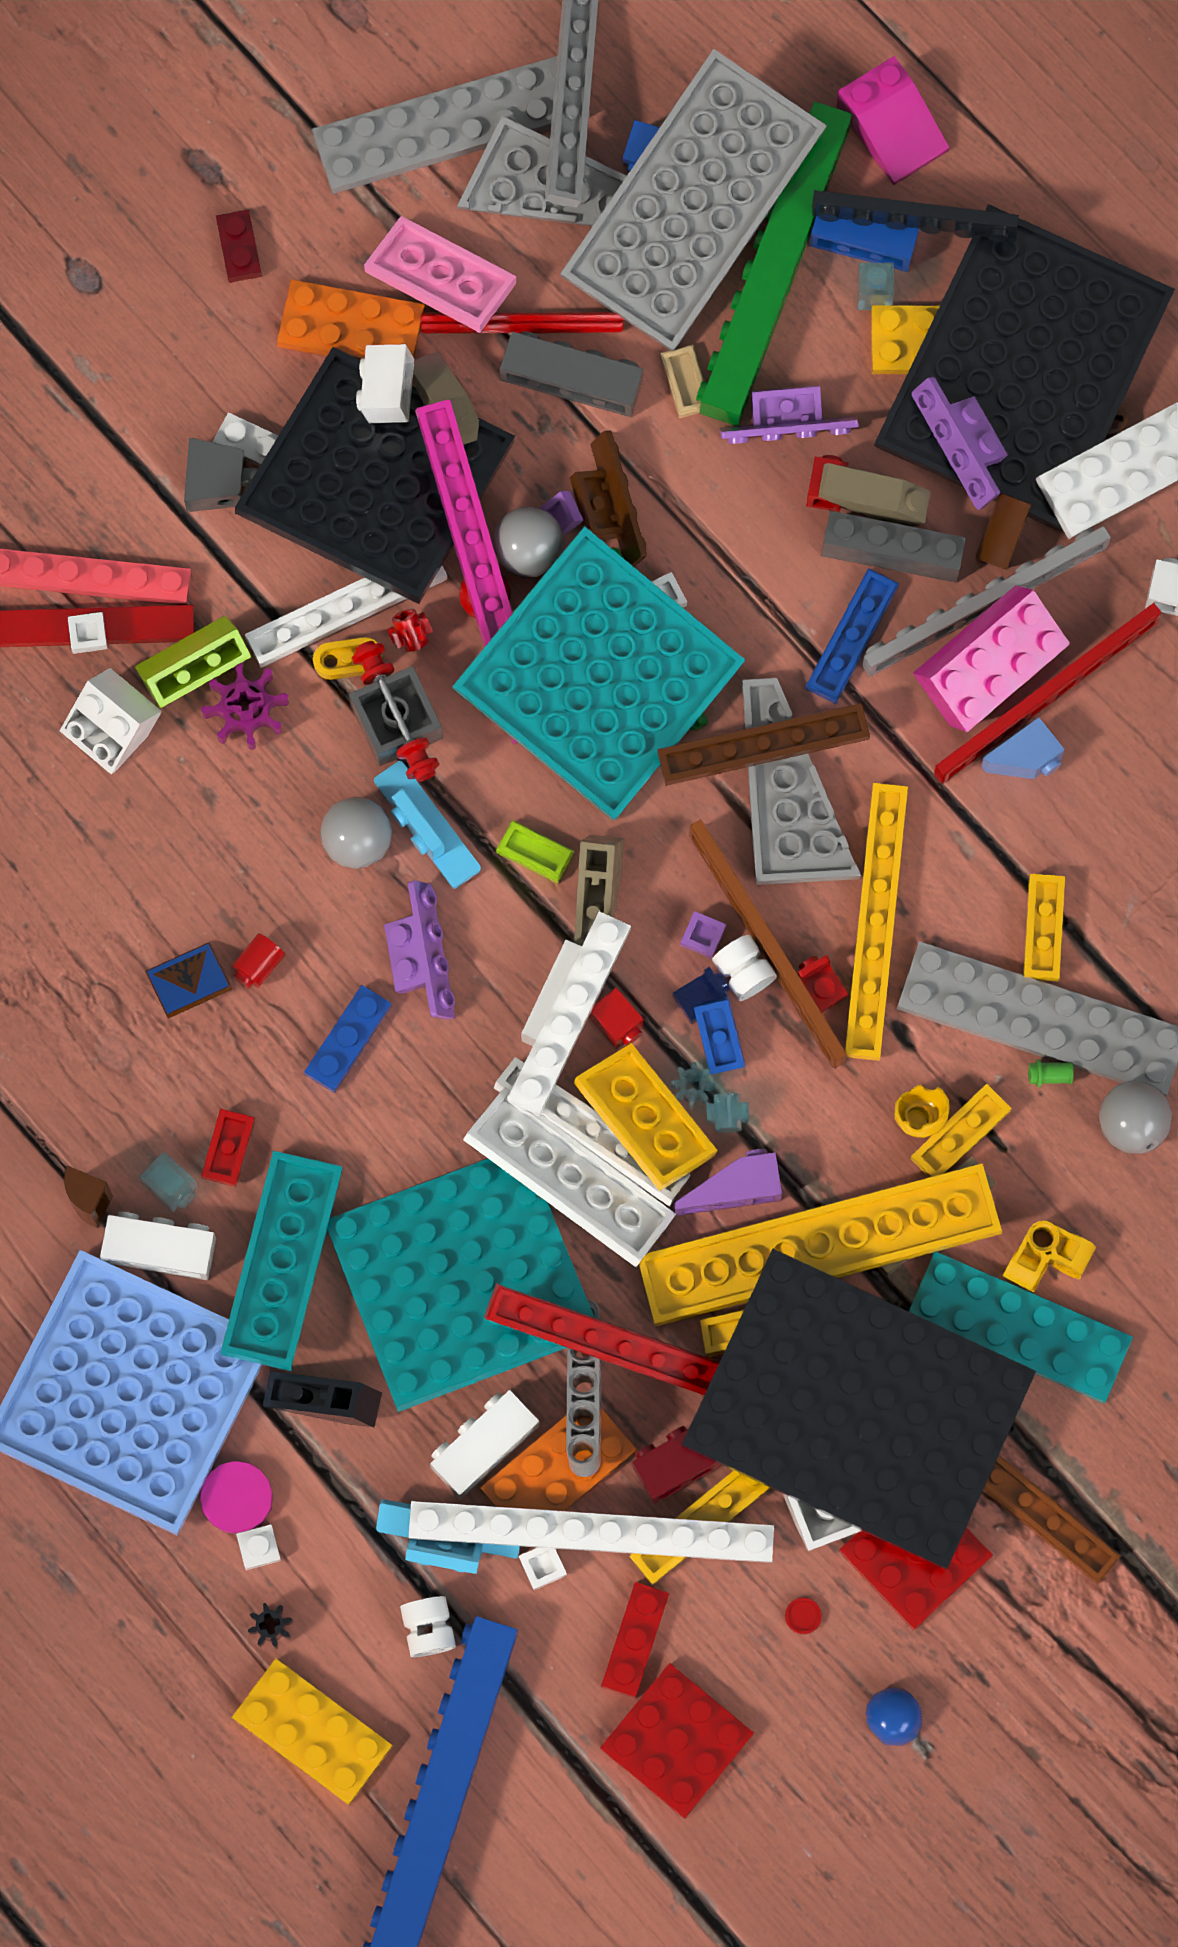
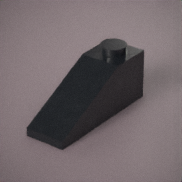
[263,1371,382,1428]

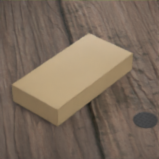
[660,345,704,418]

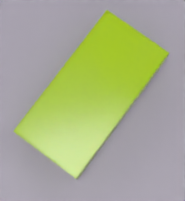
[496,820,574,884]

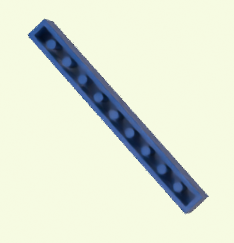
[363,1616,518,1947]

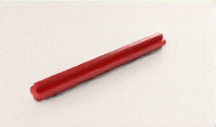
[420,312,624,334]

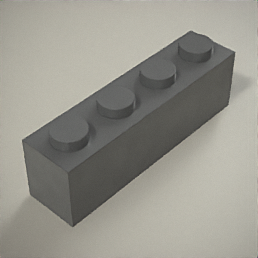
[500,331,643,417]
[821,511,966,583]

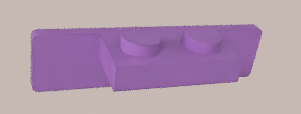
[912,376,1008,510]
[719,385,859,444]
[384,880,455,1020]

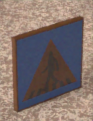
[145,942,233,1019]

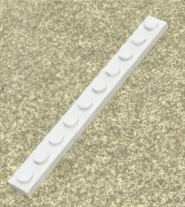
[409,1501,774,1563]

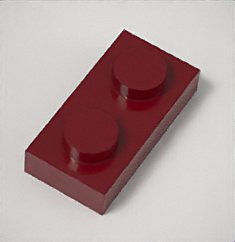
[216,209,262,283]

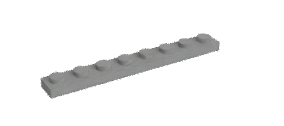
[545,0,598,208]
[862,526,1111,678]

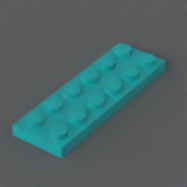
[221,1151,343,1371]
[909,1252,1133,1404]

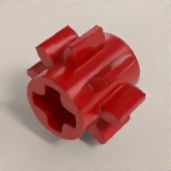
[387,609,433,652]

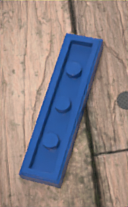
[805,568,899,704]

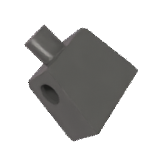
[184,438,258,512]

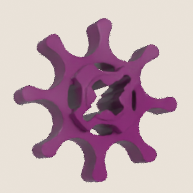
[201,663,289,750]

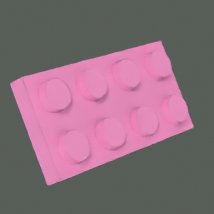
[364,216,516,333]

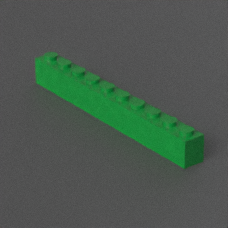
[696,101,852,426]

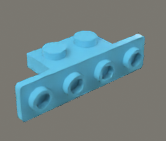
[374,761,481,889]
[376,1499,520,1574]

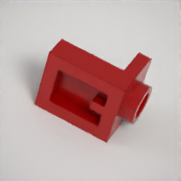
[797,955,848,1013]

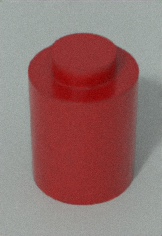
[232,933,285,989]

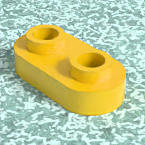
[313,637,383,680]

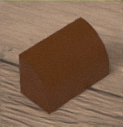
[976,492,1032,570]
[64,1165,113,1228]

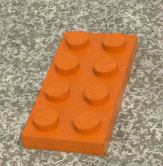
[277,279,425,360]
[480,1408,637,1511]

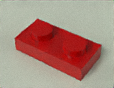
[201,1108,255,1187]

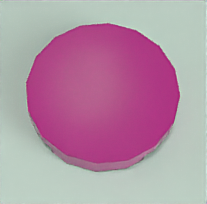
[200,1461,273,1534]

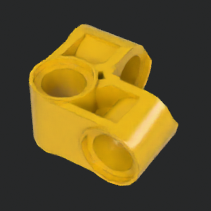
[1003,1221,1096,1292]

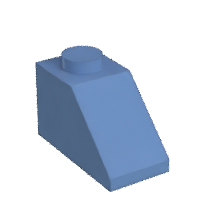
[981,717,1065,779]

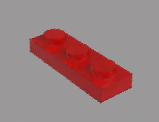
[601,1582,669,1699]

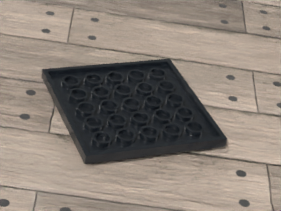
[235,347,515,604]

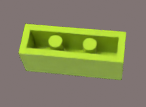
[135,616,251,708]

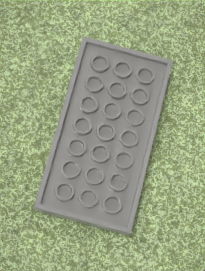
[560,49,827,351]

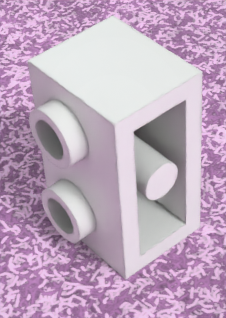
[356,344,415,423]

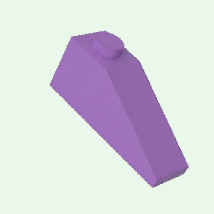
[674,1149,782,1216]

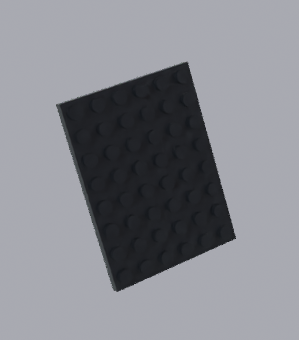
[874,204,1175,532]
[681,1249,1036,1570]

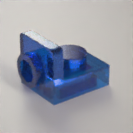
[673,967,730,1025]

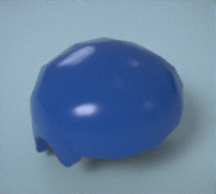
[866,1687,922,1746]

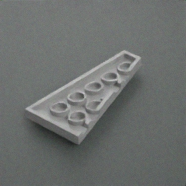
[457,116,627,227]
[742,678,861,885]

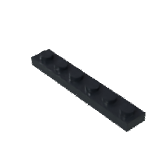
[812,190,1019,242]

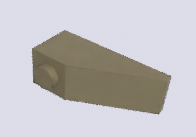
[413,352,479,445]
[818,463,931,527]
[574,835,624,946]

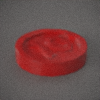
[785,1598,822,1635]

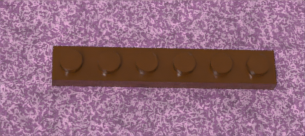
[657,703,870,786]

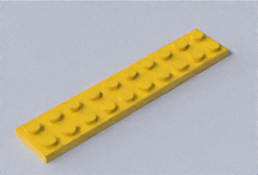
[639,1163,1002,1327]

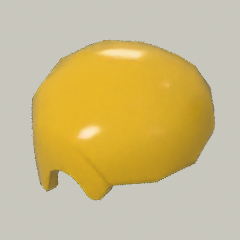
[894,1084,949,1138]

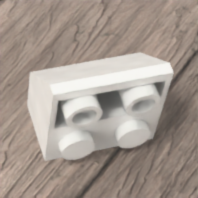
[60,668,162,774]

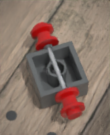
[349,641,443,782]

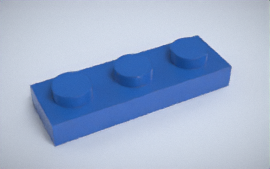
[304,985,392,1093]

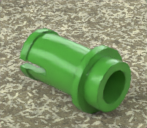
[1028,1059,1073,1087]

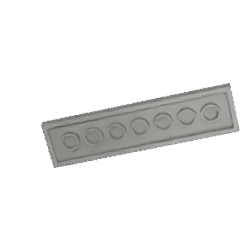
[312,56,590,194]
[897,941,1178,1097]

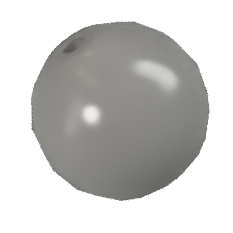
[493,507,564,577]
[320,796,393,869]
[1099,1081,1172,1154]

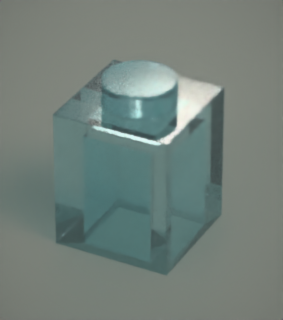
[857,263,894,310]
[139,1152,197,1212]

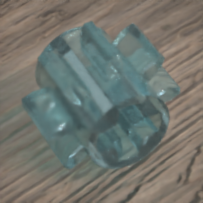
[671,1062,715,1109]
[706,1093,749,1133]

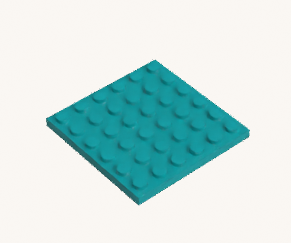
[452,526,745,821]
[327,1159,595,1412]

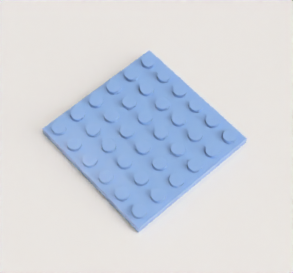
[0,1250,262,1536]

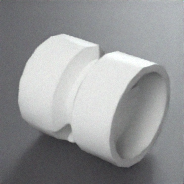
[712,935,777,1001]
[400,1596,456,1658]

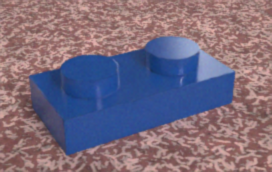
[694,997,746,1075]

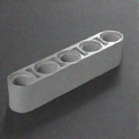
[566,1299,602,1477]

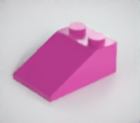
[836,56,949,185]

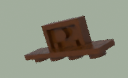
[570,430,647,567]

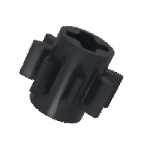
[248,1603,293,1649]

